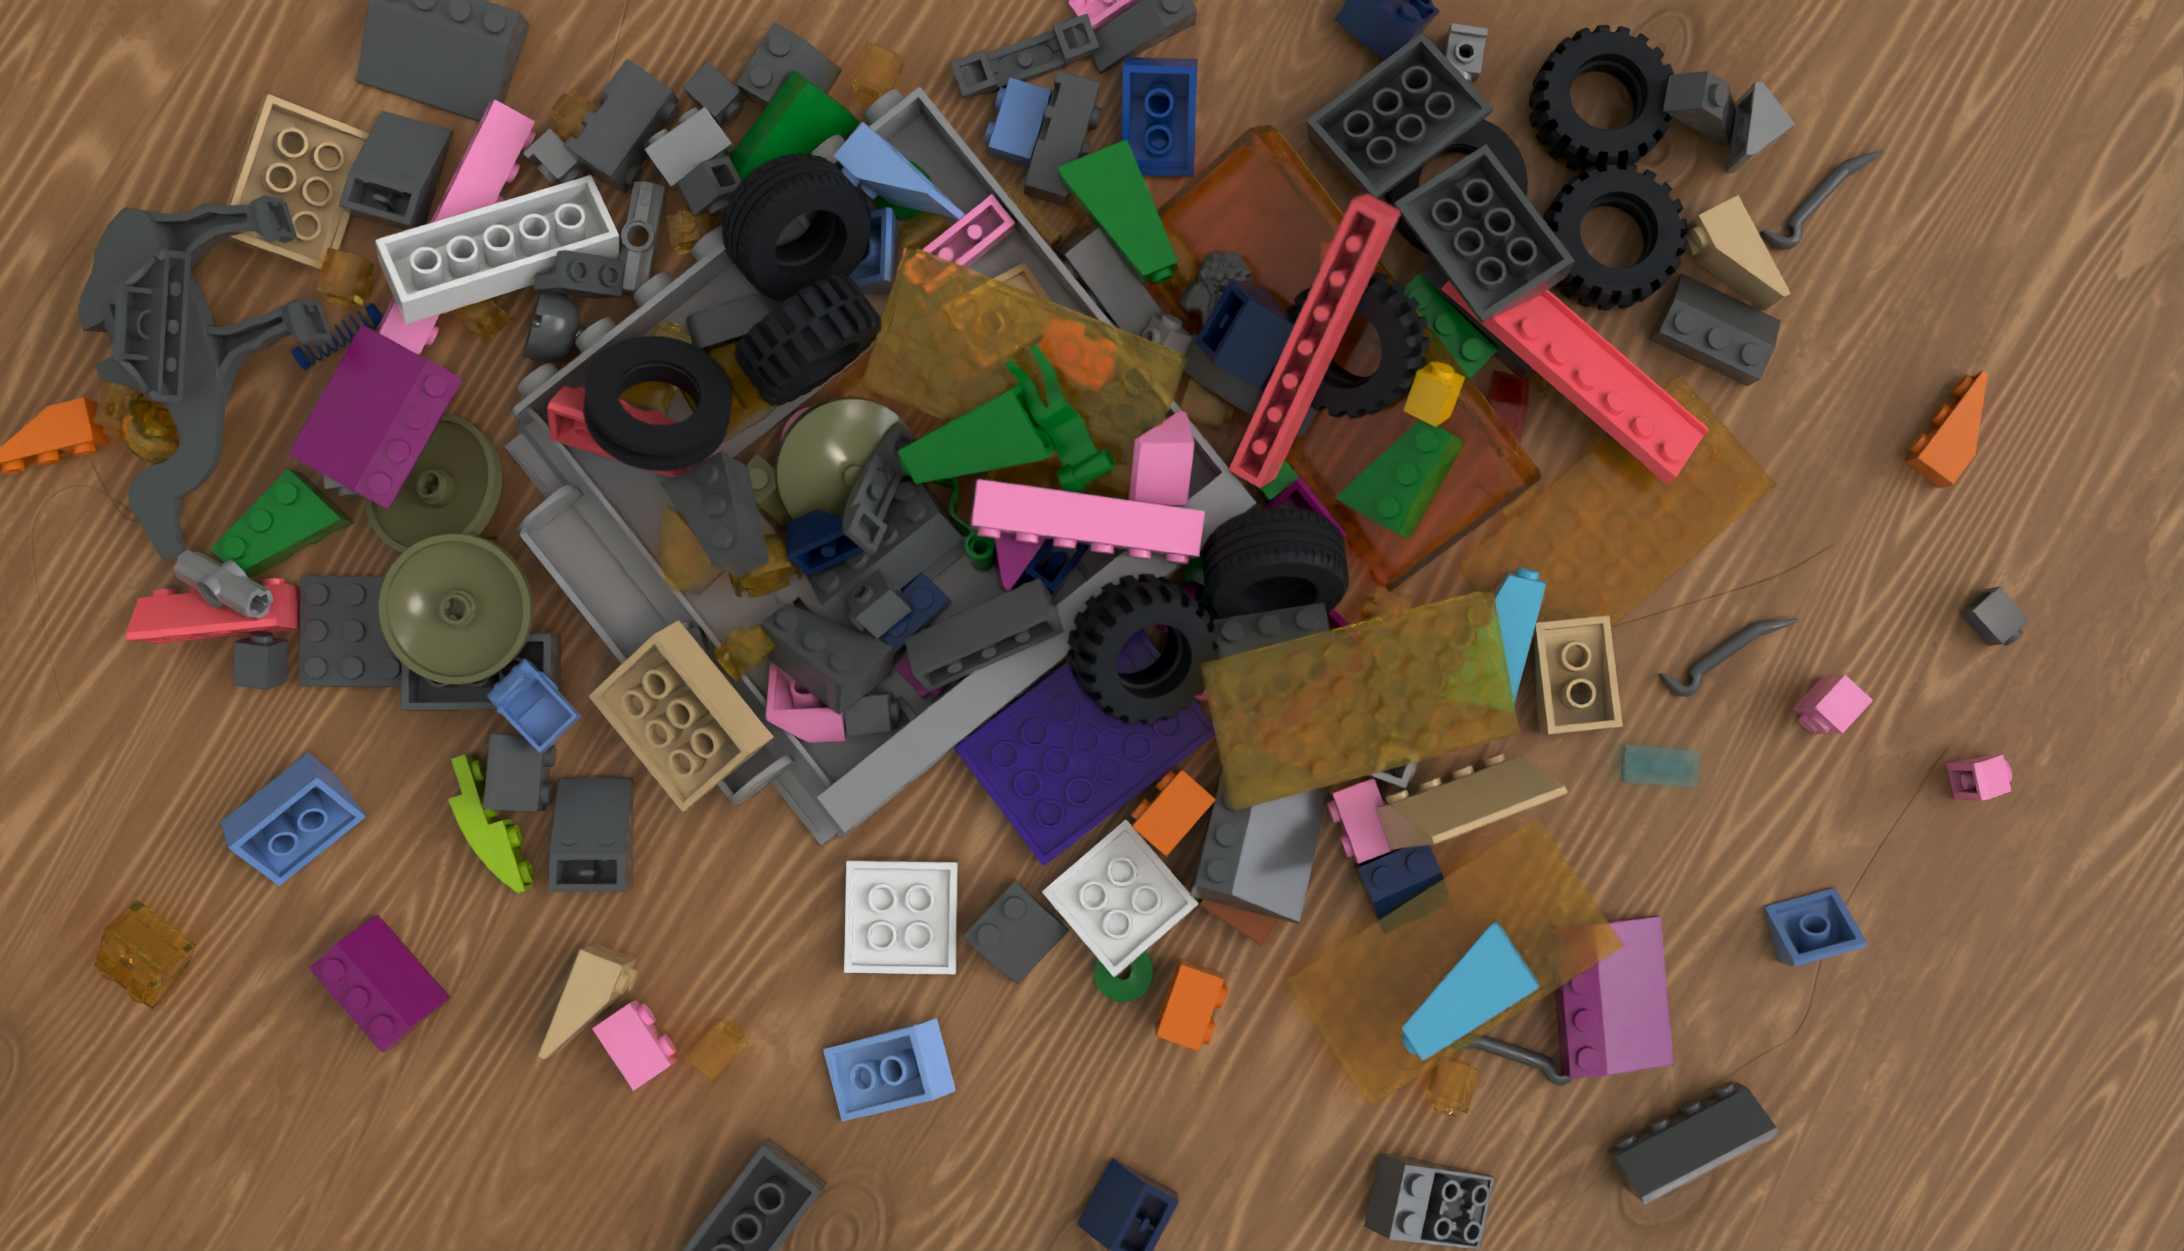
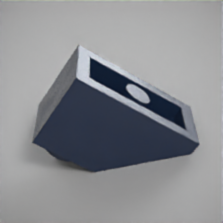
[786,509,864,577]
[1012,539,1090,597]

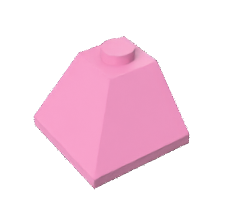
[766,661,846,743]

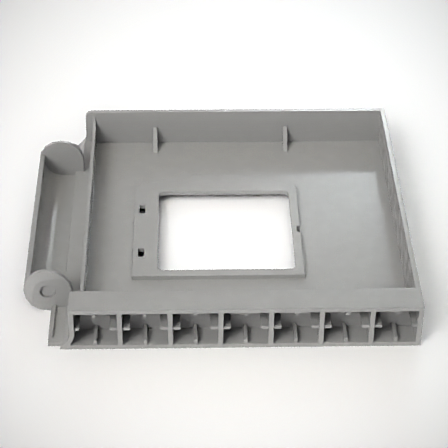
[505,87,1256,846]

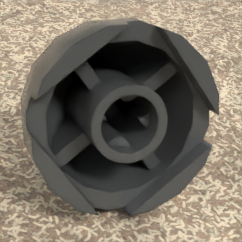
[523,291,586,363]

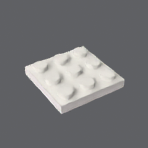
[1042,820,1199,978]
[844,860,958,974]

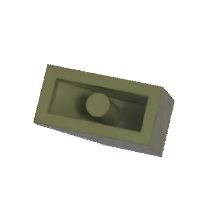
[746,453,793,530]

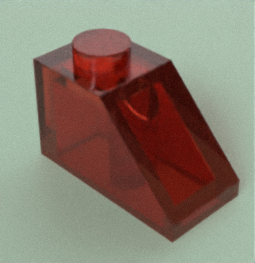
[1477,370,1529,449]

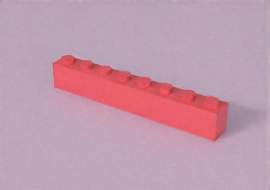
[1229,194,1401,488]

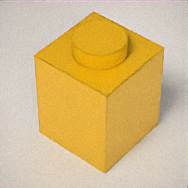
[1403,361,1465,427]

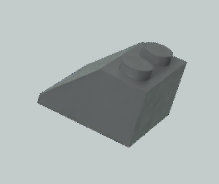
[737,22,842,109]
[483,734,557,812]
[963,879,1069,984]

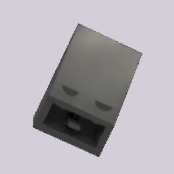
[339,111,453,230]
[549,778,633,892]
[1364,1153,1495,1250]

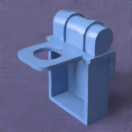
[487,658,582,753]

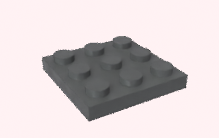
[299,576,402,687]

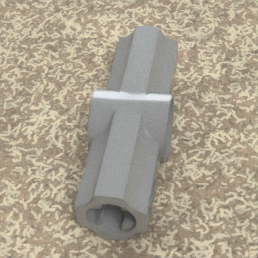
[620,181,667,295]
[173,550,274,619]

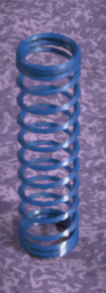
[292,303,383,370]

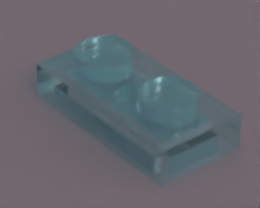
[1621,745,1700,788]

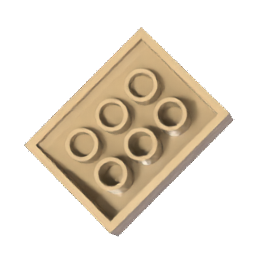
[226,94,370,273]
[589,620,774,812]
[1376,753,1567,850]

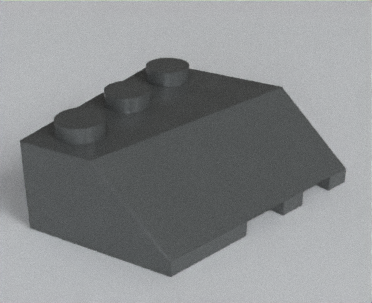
[563,59,679,194]

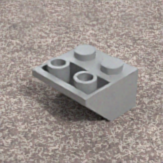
[644,107,734,191]

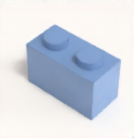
[984,78,1052,167]

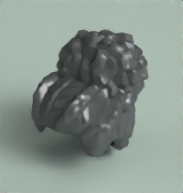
[1179,250,1252,326]

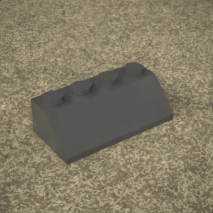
[1607,1082,1780,1204]

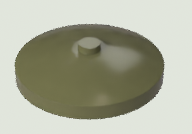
[774,397,915,520]
[364,413,502,553]
[378,533,534,684]

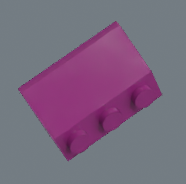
[309,915,451,1052]

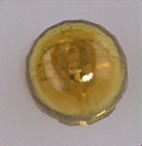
[120,393,179,464]
[728,531,804,598]

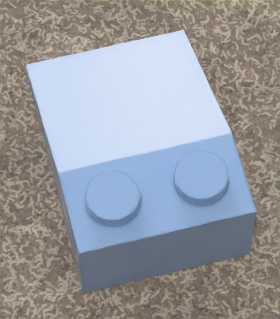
[834,122,964,219]
[823,1018,956,1122]

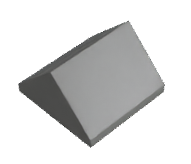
[1726,81,1795,173]

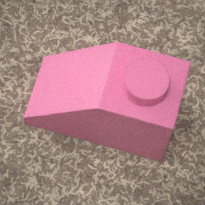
[1946,754,2012,801]

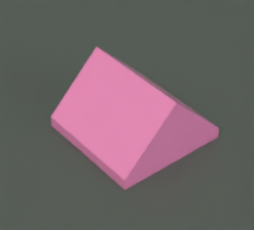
[1129,410,1194,505]

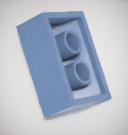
[221,752,366,886]

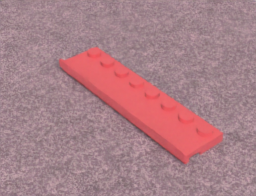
[1442,280,1708,485]

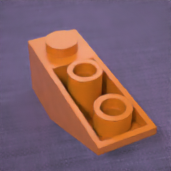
[1905,370,1988,489]
[0,397,109,475]

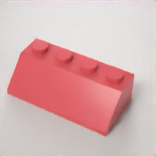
[547,386,702,478]
[126,578,300,644]

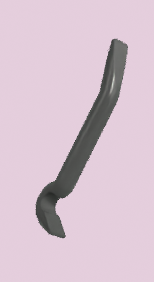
[1759,150,1884,250]
[1658,619,1799,697]
[1446,1034,1574,1085]

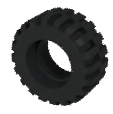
[1529,25,1674,171]
[1543,162,1688,310]
[1286,271,1430,419]
[735,274,882,406]
[1067,573,1219,725]

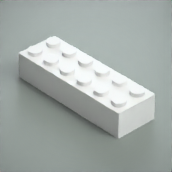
[375,175,619,324]

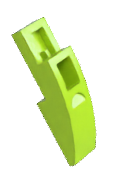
[448,754,535,893]

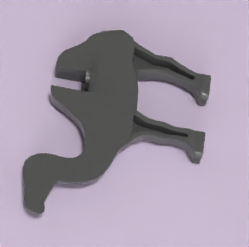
[79,195,331,560]

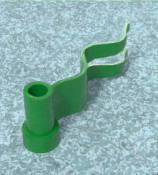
[1004,344,1116,493]
[931,477,995,572]

